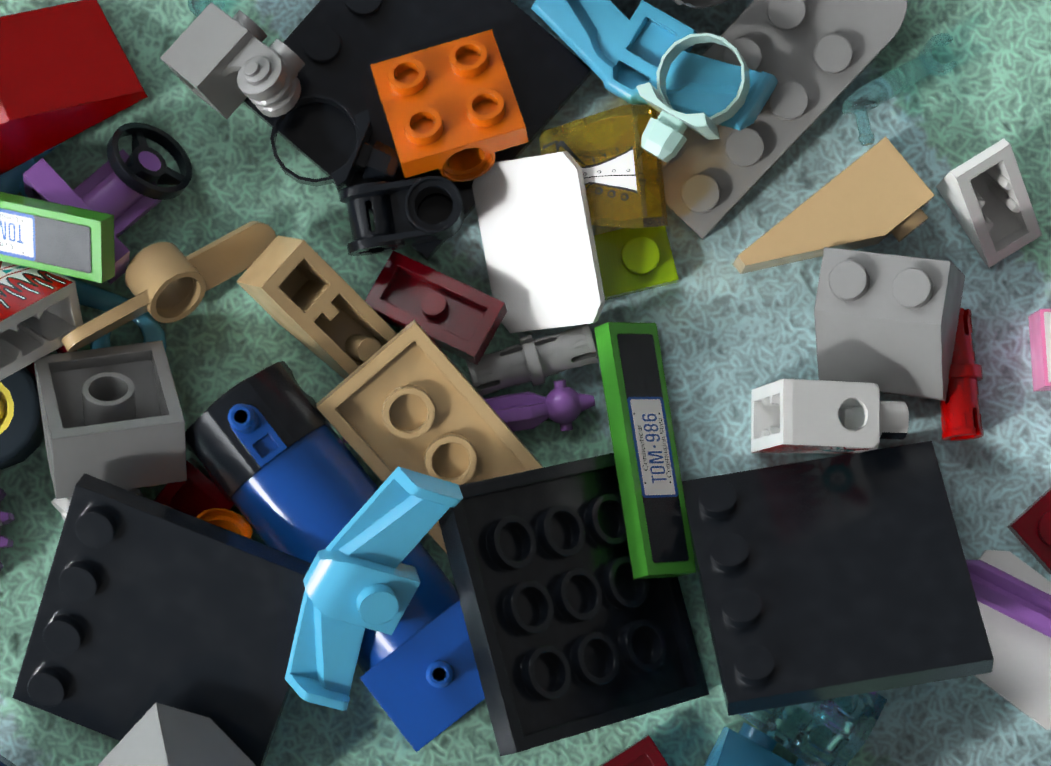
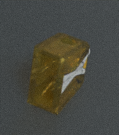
[539,104,668,229]

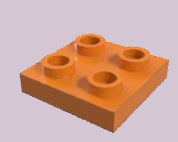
[370,29,529,182]

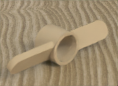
[61,221,276,353]

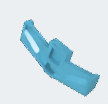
[531,0,778,131]
[285,466,463,711]

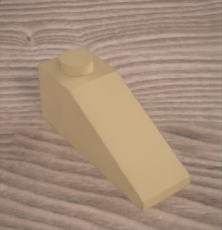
[733,136,935,274]
[236,235,397,379]

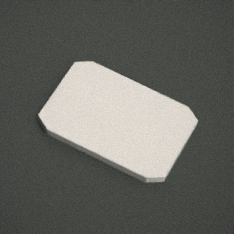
[472,151,605,333]
[974,550,1051,730]

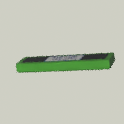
[0,192,115,283]
[594,322,696,579]

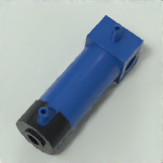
[185,361,485,752]

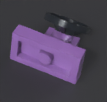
[23,122,192,285]

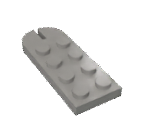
[611,0,908,239]

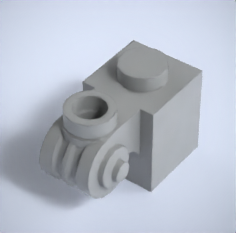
[160,2,305,119]

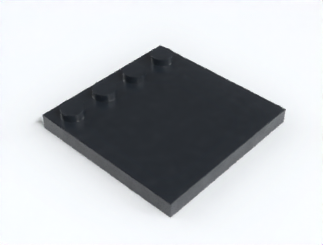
[242,0,592,261]
[682,441,994,716]
[438,453,709,756]
[12,473,312,766]

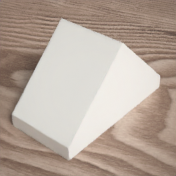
[936,138,1042,268]

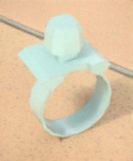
[636,32,750,162]

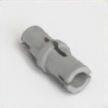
[466,324,599,397]

